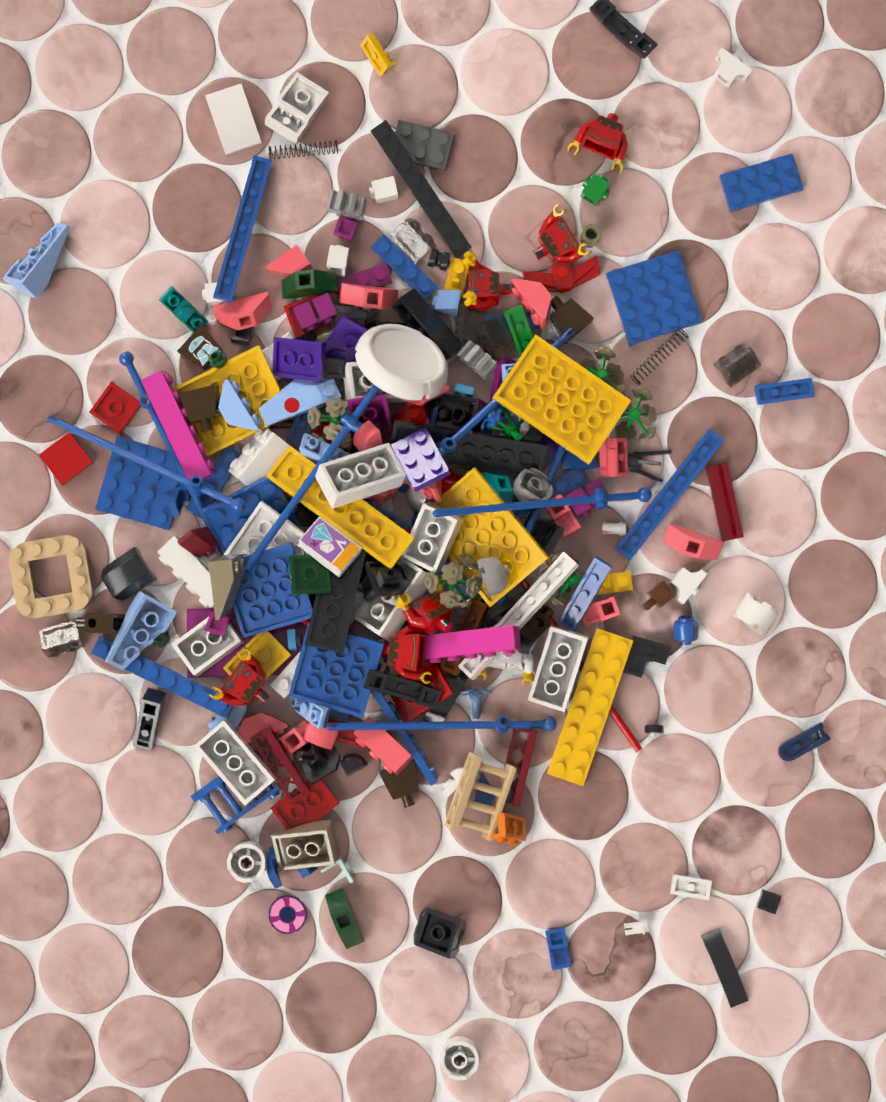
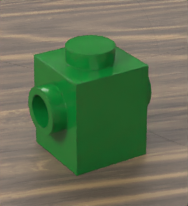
[580,173,610,207]

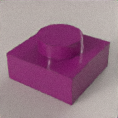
[333,216,358,242]
[204,612,230,637]

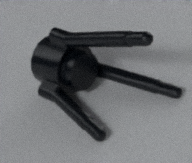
[628,450,672,482]

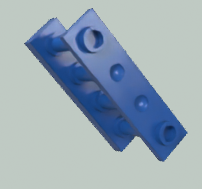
[190,750,281,834]

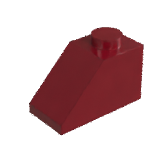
[177,526,220,558]

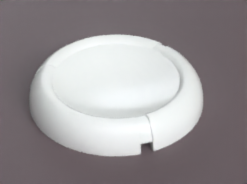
[355,324,448,400]

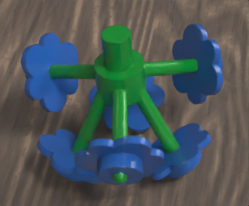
[481,403,528,441]

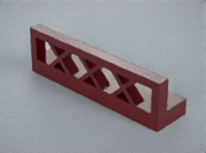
[705,462,744,541]
[250,725,311,803]
[504,728,537,807]

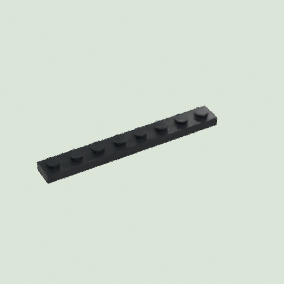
[370,120,472,258]

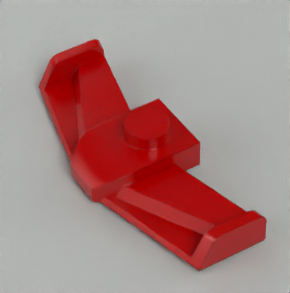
[522,256,600,293]

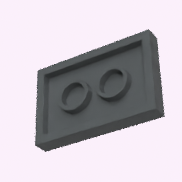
[395,120,454,171]

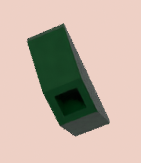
[282,269,339,299]
[325,887,365,949]

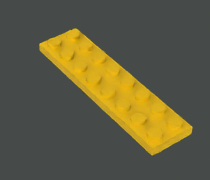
[266,445,415,569]
[547,628,633,786]

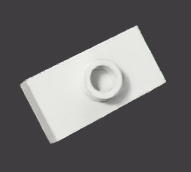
[713,48,752,88]
[669,567,707,604]

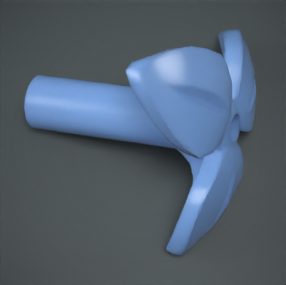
[459,687,492,719]

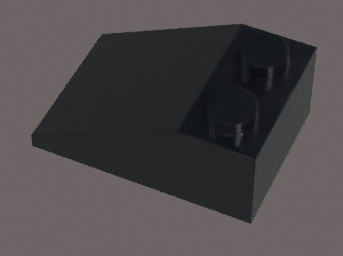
[426,393,487,433]

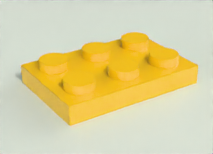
[223,631,291,681]

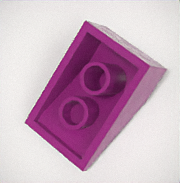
[347,392,393,444]

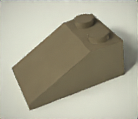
[208,554,246,620]
[271,819,340,871]

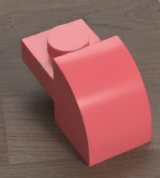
[353,420,383,452]
[545,494,581,538]
[583,596,621,626]
[299,718,338,750]
[270,726,308,762]

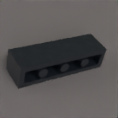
[392,288,464,362]

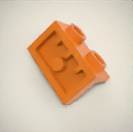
[490,813,526,846]

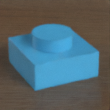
[454,383,475,397]
[287,629,301,651]

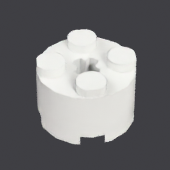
[733,593,779,636]
[227,841,267,883]
[440,1036,479,1080]

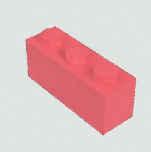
[354,716,413,775]

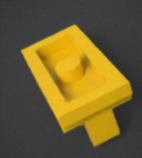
[360,33,396,77]
[444,257,470,300]
[597,571,633,595]

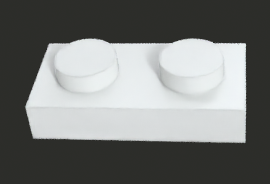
[670,874,712,900]

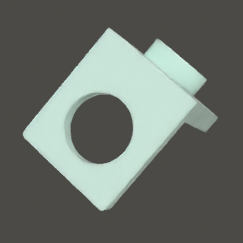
[320,857,354,883]

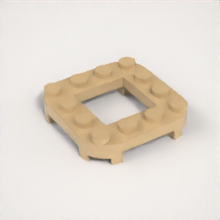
[9,535,95,618]

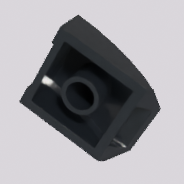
[101,547,157,601]
[413,907,467,959]

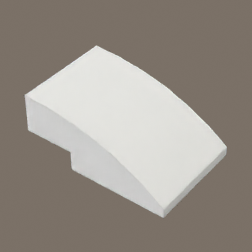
[265,72,329,145]
[205,84,262,155]

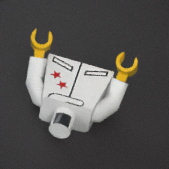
[476,651,534,686]

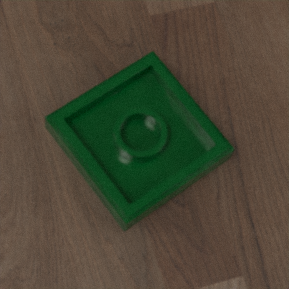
[288,555,332,596]

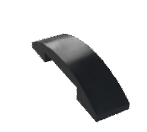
[589,0,658,59]
[363,669,442,710]
[422,670,468,730]
[701,928,749,1008]

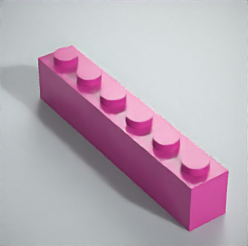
[141,370,215,481]
[424,625,521,663]

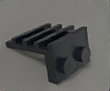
[523,512,565,563]

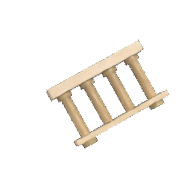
[444,752,517,842]

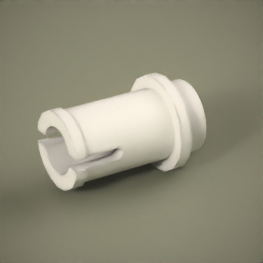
[602,521,626,536]
[624,919,649,936]

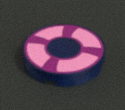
[269,895,307,934]

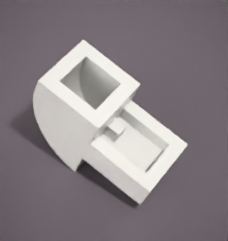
[441,767,480,798]

